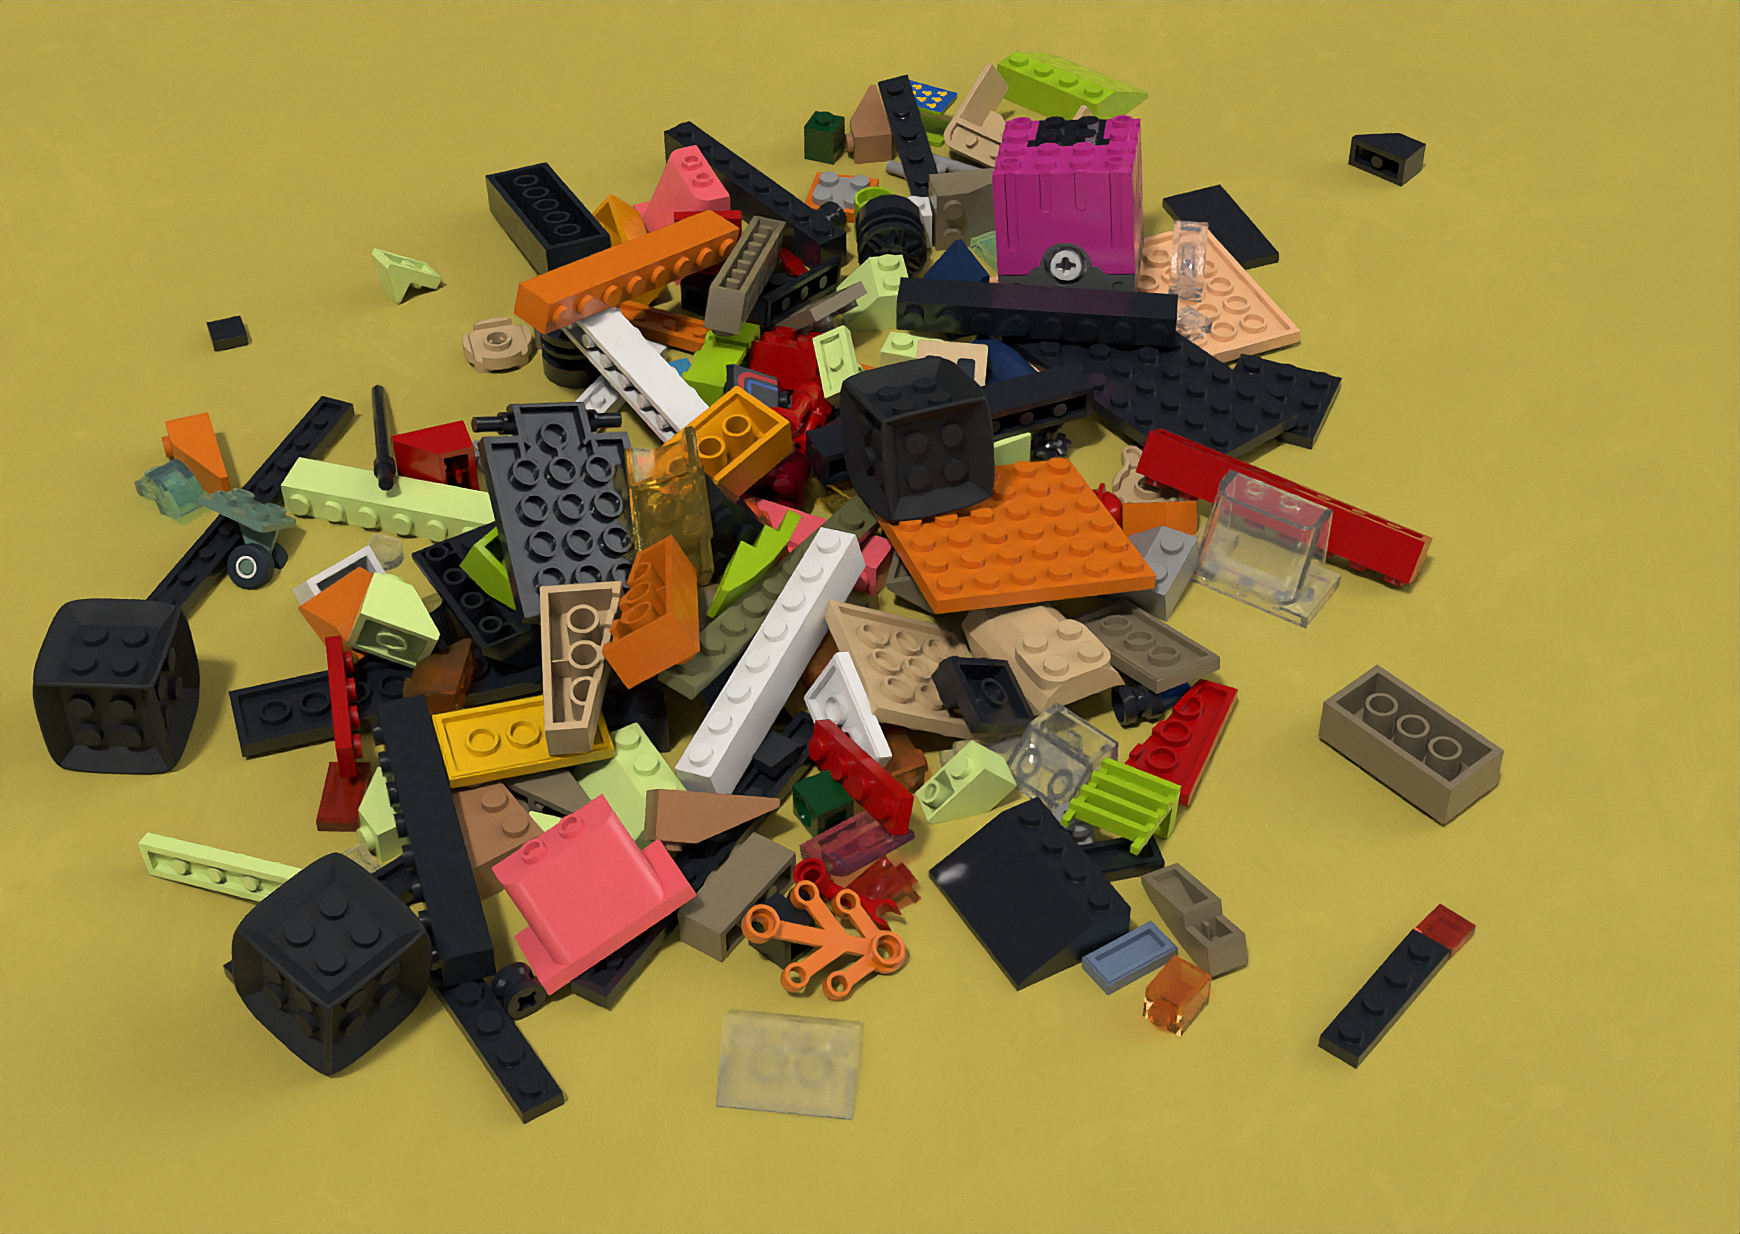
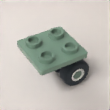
[198,488,296,589]

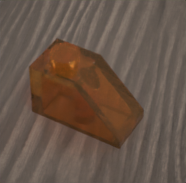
[403,638,476,720]

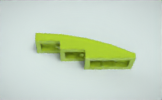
[706,509,802,618]

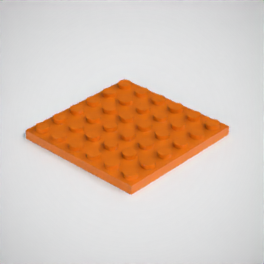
[870,457,1156,614]

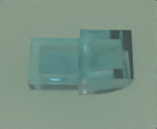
[134,459,205,519]

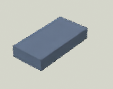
[1081,921,1178,995]

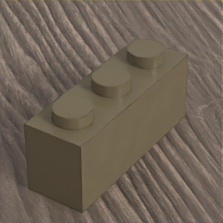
[677,832,796,962]

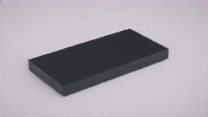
[1162,184,1279,270]

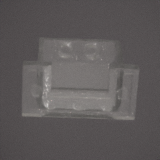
[1190,470,1341,629]

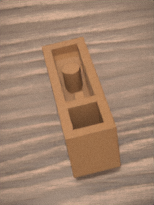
[845,85,892,164]
[643,789,780,852]

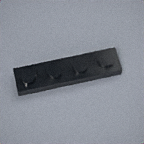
[1318,929,1451,1069]

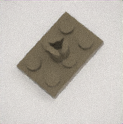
[761,281,867,335]

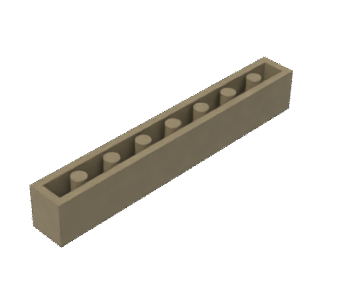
[703,215,786,337]

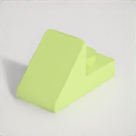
[371,248,442,304]

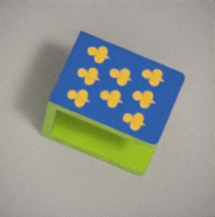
[910,80,958,147]

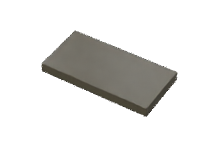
[1068,598,1220,694]

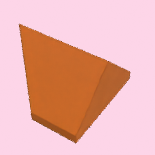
[1122,501,1197,538]

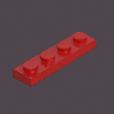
[325,635,363,778]
[809,719,915,836]

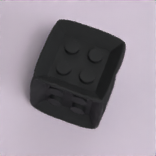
[840,357,995,522]
[33,598,200,774]
[231,852,431,1076]

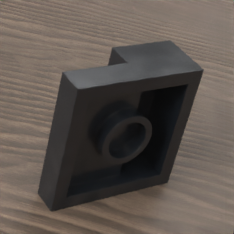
[931,656,1039,735]

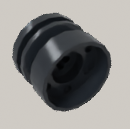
[855,194,927,278]
[540,329,601,389]

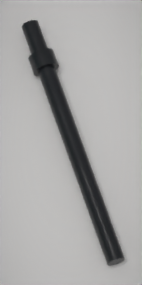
[371,385,396,491]

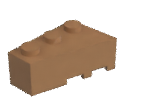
[450,780,544,901]

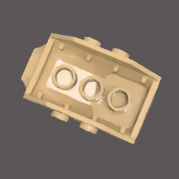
[961,601,1124,716]

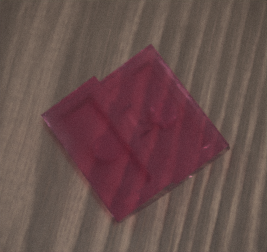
[799,810,915,877]

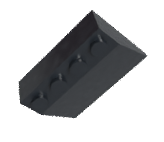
[929,797,1131,991]

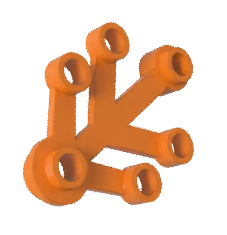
[741,880,906,1001]

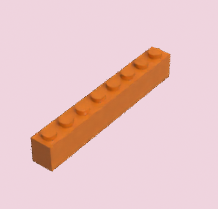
[513,209,740,335]

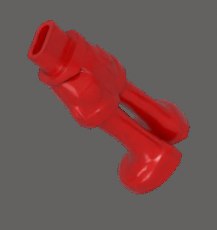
[769,375,834,454]

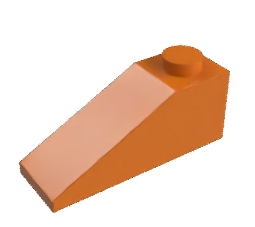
[161,412,231,494]

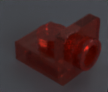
[845,854,921,917]

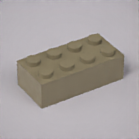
[1318,665,1504,825]

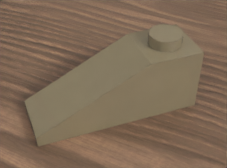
[500,767,591,818]

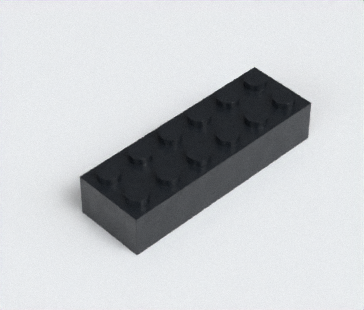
[485,162,611,275]

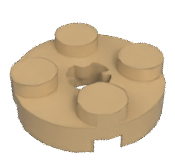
[462,317,533,374]

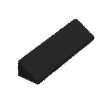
[746,255,842,330]

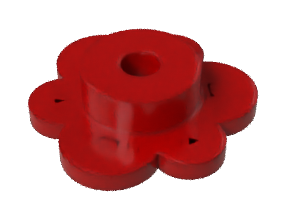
[778,249,808,276]

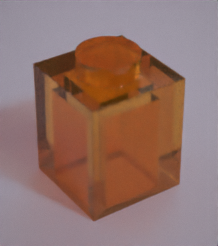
[1143,955,1212,1037]

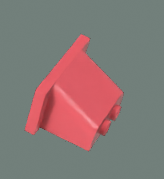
[633,145,731,285]
[492,794,697,996]

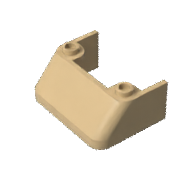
[944,62,1093,168]

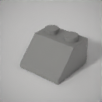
[1098,525,1199,622]

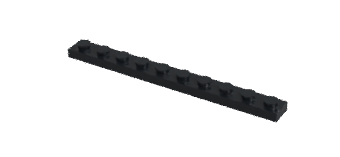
[146,396,355,616]
[570,710,815,1008]

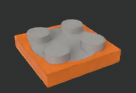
[805,172,879,223]

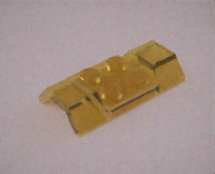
[624,426,714,588]

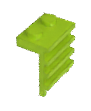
[1060,757,1181,855]

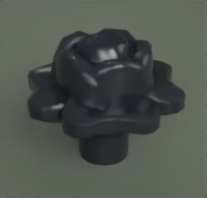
[1030,425,1072,461]

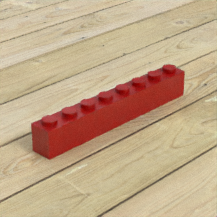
[1135,428,1433,586]

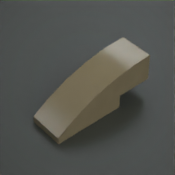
[1141,863,1248,977]

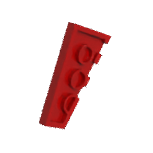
[1124,678,1238,807]

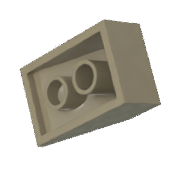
[929,168,996,251]

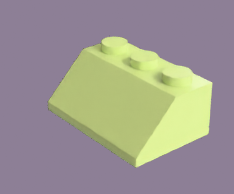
[571,722,687,850]

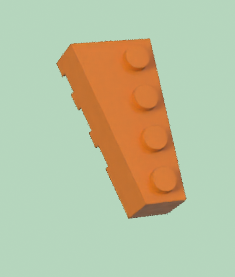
[601,534,700,689]

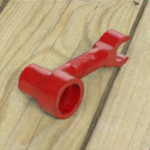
[793,857,902,931]

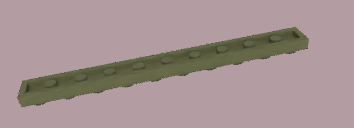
[657,493,881,700]

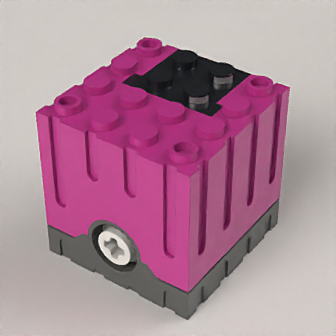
[992,115,1144,292]

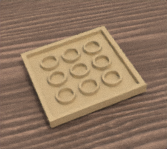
[825,599,1010,747]

